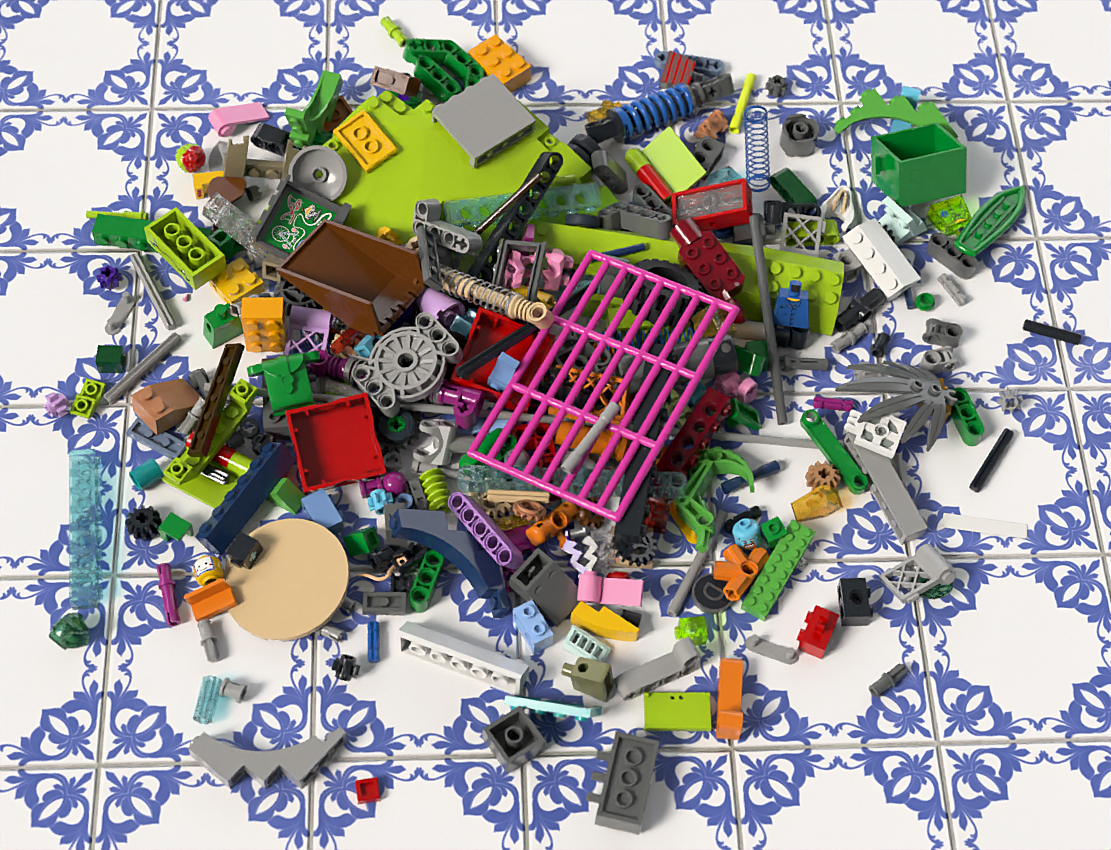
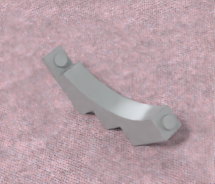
[188,727,347,789]

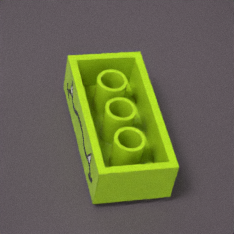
[144,207,227,291]

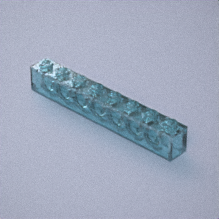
[443,182,602,229]
[69,448,103,610]

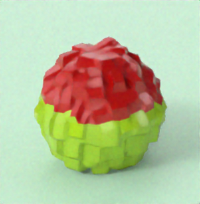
[175,143,206,173]

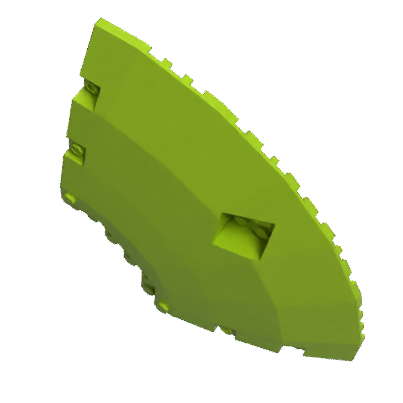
[253,89,626,283]

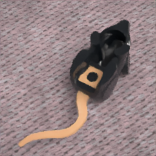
[357,542,430,581]

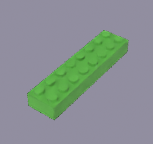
[741,519,816,621]

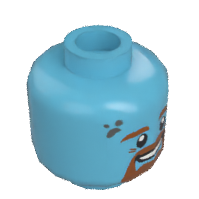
[732,518,762,550]

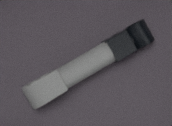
[690,311,810,350]

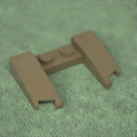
[223,136,306,180]

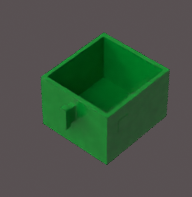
[871,122,967,208]

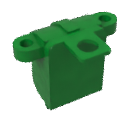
[247,351,321,417]

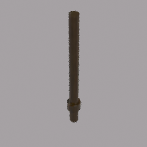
[453,172,543,255]

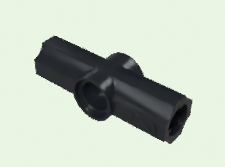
[834,288,886,333]

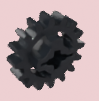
[611,532,658,567]

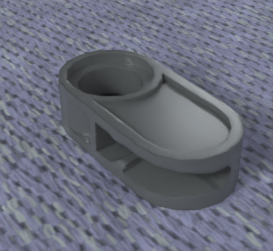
[407,477,429,510]

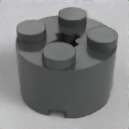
[779,114,819,157]

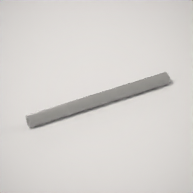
[667,510,728,617]

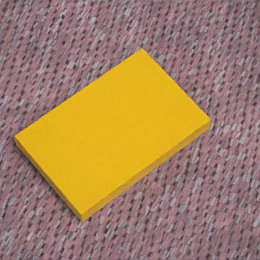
[333,110,398,174]

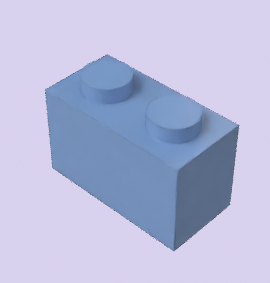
[301,488,345,535]

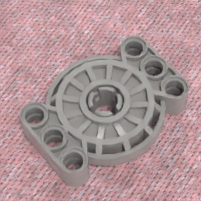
[352,312,463,417]

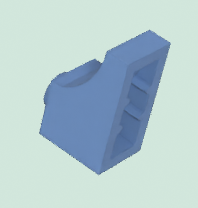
[487,352,520,393]

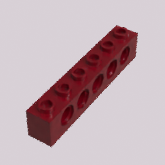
[652,387,733,505]

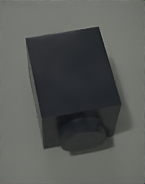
[226,531,264,570]

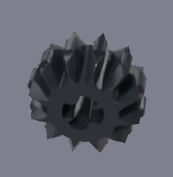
[125,504,162,541]

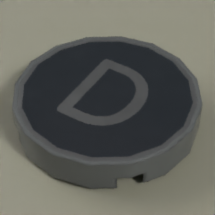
[691,573,733,614]

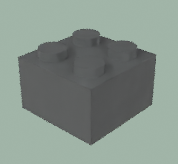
[482,706,545,774]

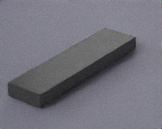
[416,225,443,292]

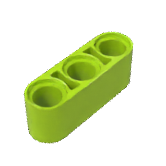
[785,219,840,247]

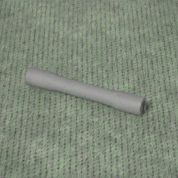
[561,401,621,475]

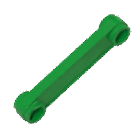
[800,409,868,495]

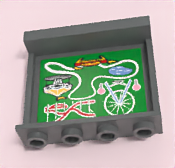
[251,174,352,260]

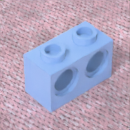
[513,600,553,655]

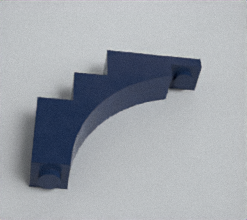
[389,508,510,618]

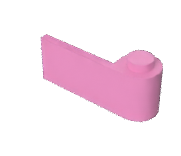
[208,102,270,137]
[577,571,644,607]

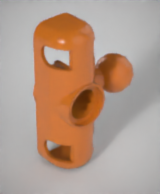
[526,501,578,552]

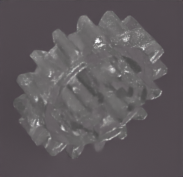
[575,527,620,572]

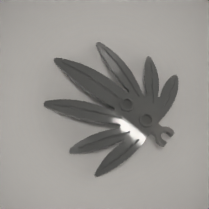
[835,361,958,452]

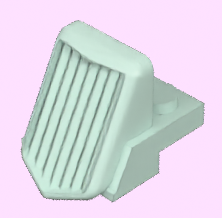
[878,196,927,246]

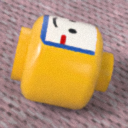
[193,555,224,586]

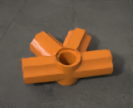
[713,544,770,601]

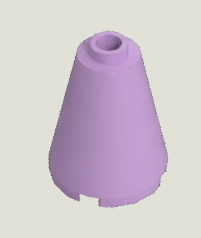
[414,284,465,331]

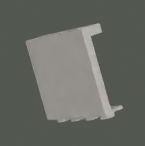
[432,74,536,169]

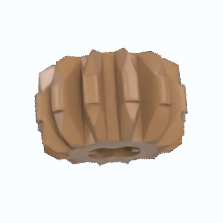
[805,461,841,496]

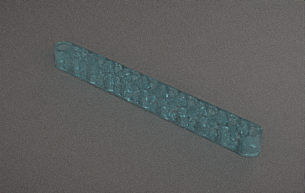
[457,465,687,499]

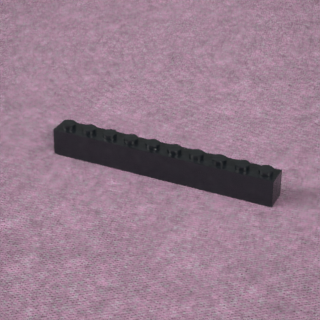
[614,343,678,544]

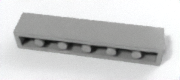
[843,431,928,545]

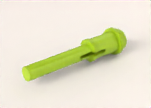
[86,210,149,220]

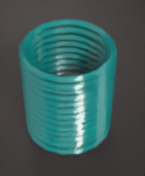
[129,458,164,491]

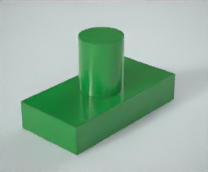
[726,398,762,431]

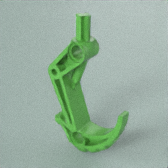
[676,446,755,553]

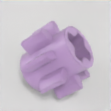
[44,392,70,418]

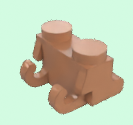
[693,109,729,140]

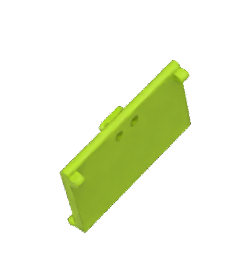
[643,692,712,731]

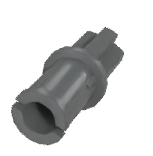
[868,663,908,698]

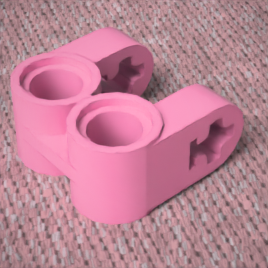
[714,372,758,405]

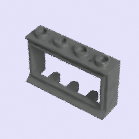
[485,238,553,324]

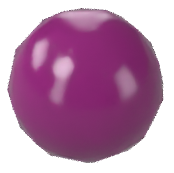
[382,471,408,497]

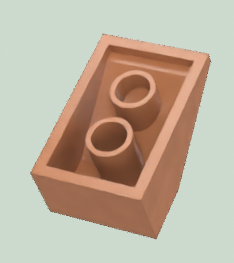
[131,378,200,436]

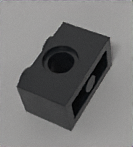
[837,578,873,626]

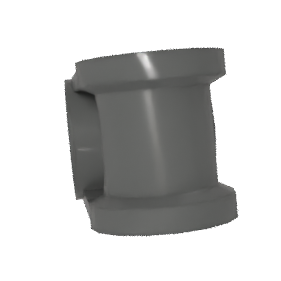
[922,318,963,349]

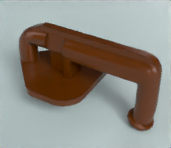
[207,176,247,215]

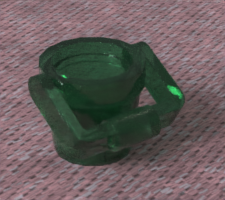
[48,612,90,650]

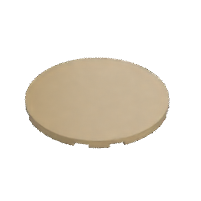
[223,519,350,641]

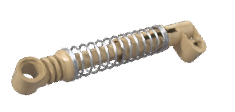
[405,236,554,329]

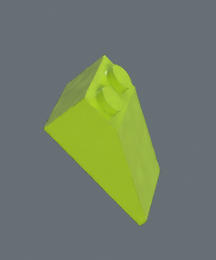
[605,307,670,347]

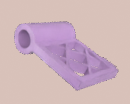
[284,305,335,368]

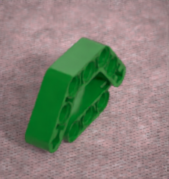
[402,38,484,103]

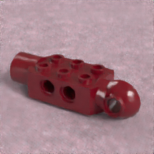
[670,218,745,324]

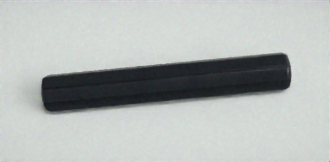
[969,428,1014,493]

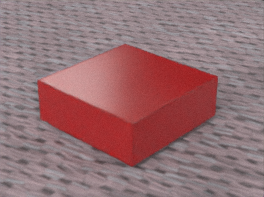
[355,777,381,804]

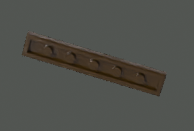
[187,343,245,457]

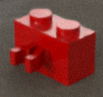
[796,605,840,659]

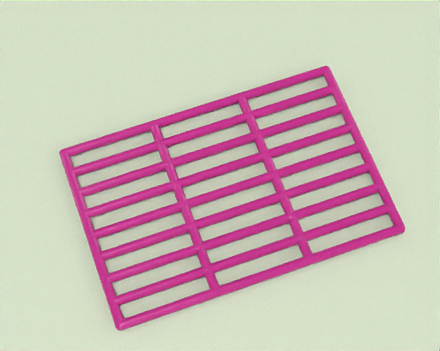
[467,250,739,522]

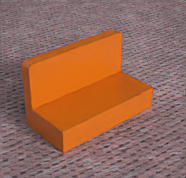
[184,578,238,622]

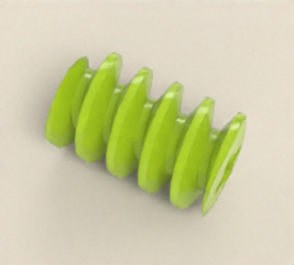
[419,468,452,514]

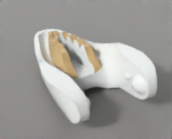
[820,185,854,232]

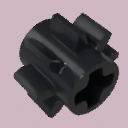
[251,432,276,456]
[331,654,360,681]

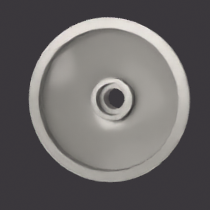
[288,145,347,202]

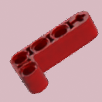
[512,422,562,502]

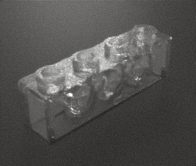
[202,192,270,261]

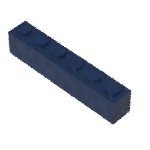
[195,442,297,555]

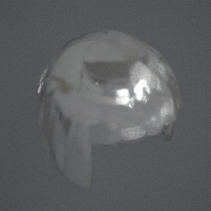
[451,251,481,278]

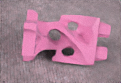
[504,248,574,291]

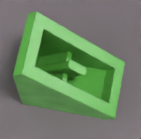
[266,478,306,515]

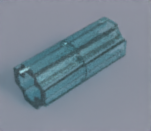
[193,675,223,724]

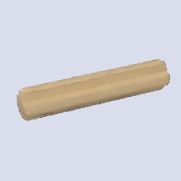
[487,489,550,504]

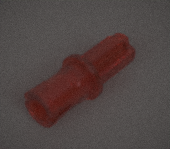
[330,327,362,355]

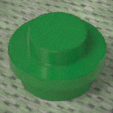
[915,293,935,311]

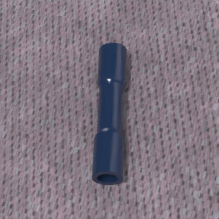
[721,460,780,494]

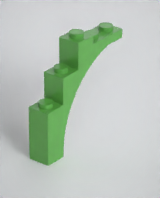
[284,70,343,148]
[833,88,958,139]

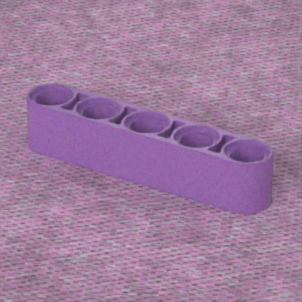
[448,492,523,569]

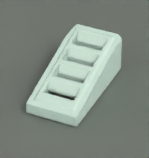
[563,625,611,662]

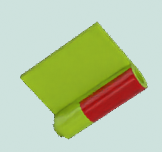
[624,126,708,207]
[162,430,253,509]

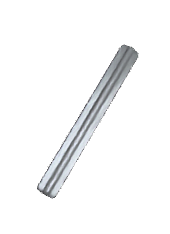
[130,253,176,330]
[104,332,181,404]

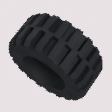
[622,259,703,328]

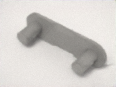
[105,291,135,335]
[745,634,797,665]

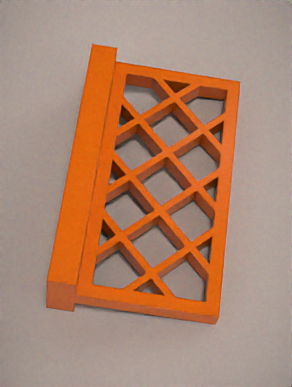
[548,364,631,427]

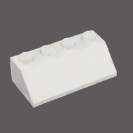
[842,218,921,302]

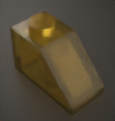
[791,484,843,522]

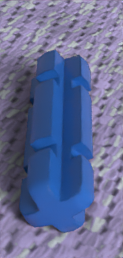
[367,621,380,663]

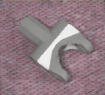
[413,419,476,465]

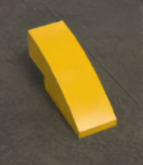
[570,601,640,642]

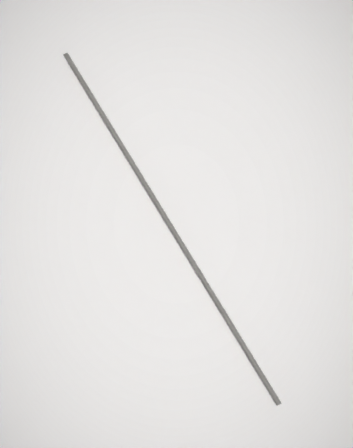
[204,383,849,452]

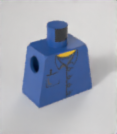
[772,280,809,329]

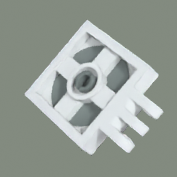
[844,406,907,459]

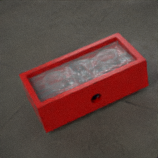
[672,178,753,232]

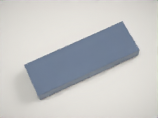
[126,417,186,460]

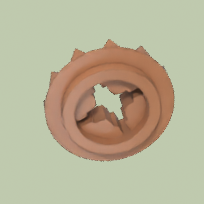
[512,499,547,521]

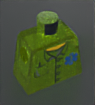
[926,195,971,238]

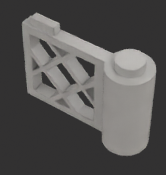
[779,212,826,257]
[879,544,956,604]

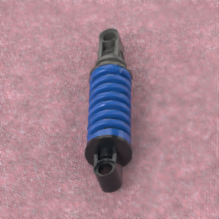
[585,73,735,144]

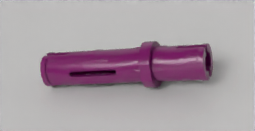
[156,563,181,627]

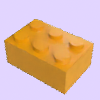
[468,34,531,93]
[241,297,288,353]

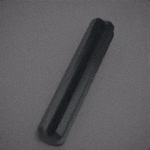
[1022,319,1081,345]

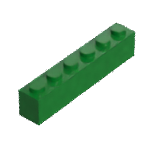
[92,214,213,253]

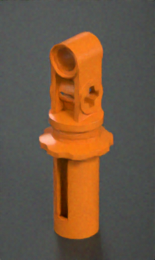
[554,420,667,466]

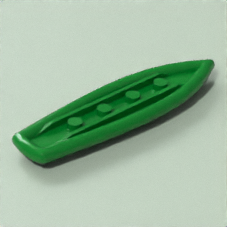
[954,185,1026,257]

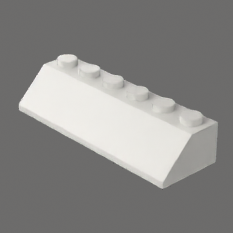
[396,621,529,696]

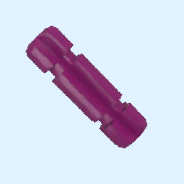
[813,396,853,412]

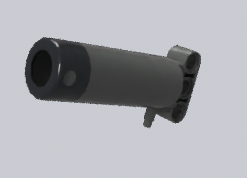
[594,332,738,407]

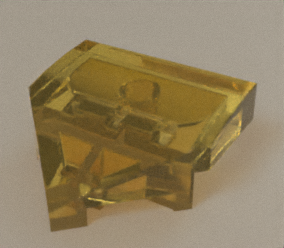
[492,514,529,531]

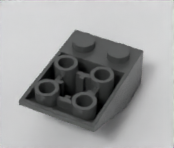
[509,548,580,627]

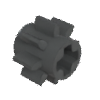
[765,75,789,98]

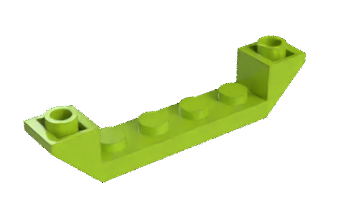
[163,378,258,485]

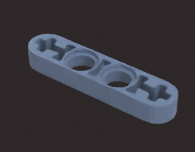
[654,51,725,77]

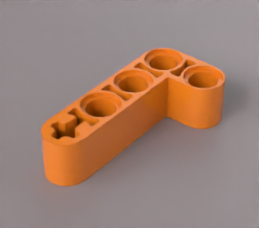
[716,657,743,740]

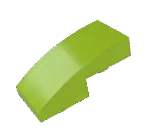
[69,378,107,419]

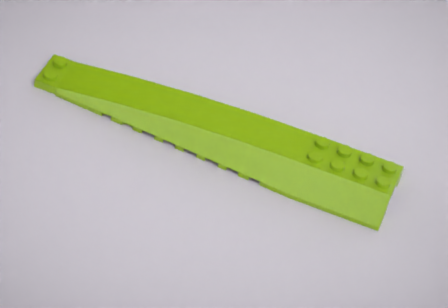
[529,220,844,336]

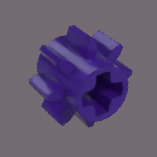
[96,265,122,291]

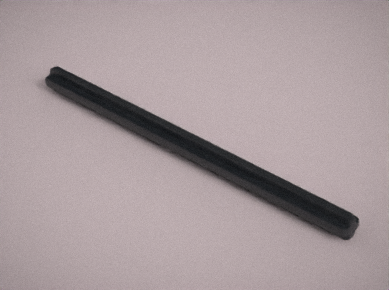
[456,283,598,378]

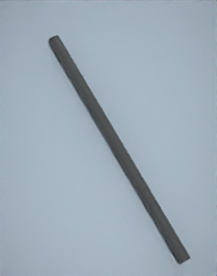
[749,215,788,425]

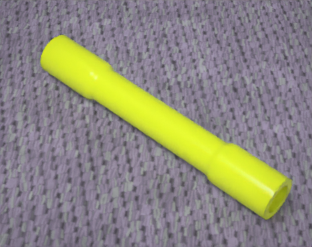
[728,73,756,134]

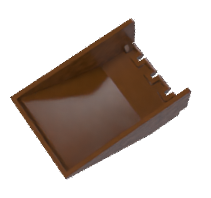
[276,219,426,337]

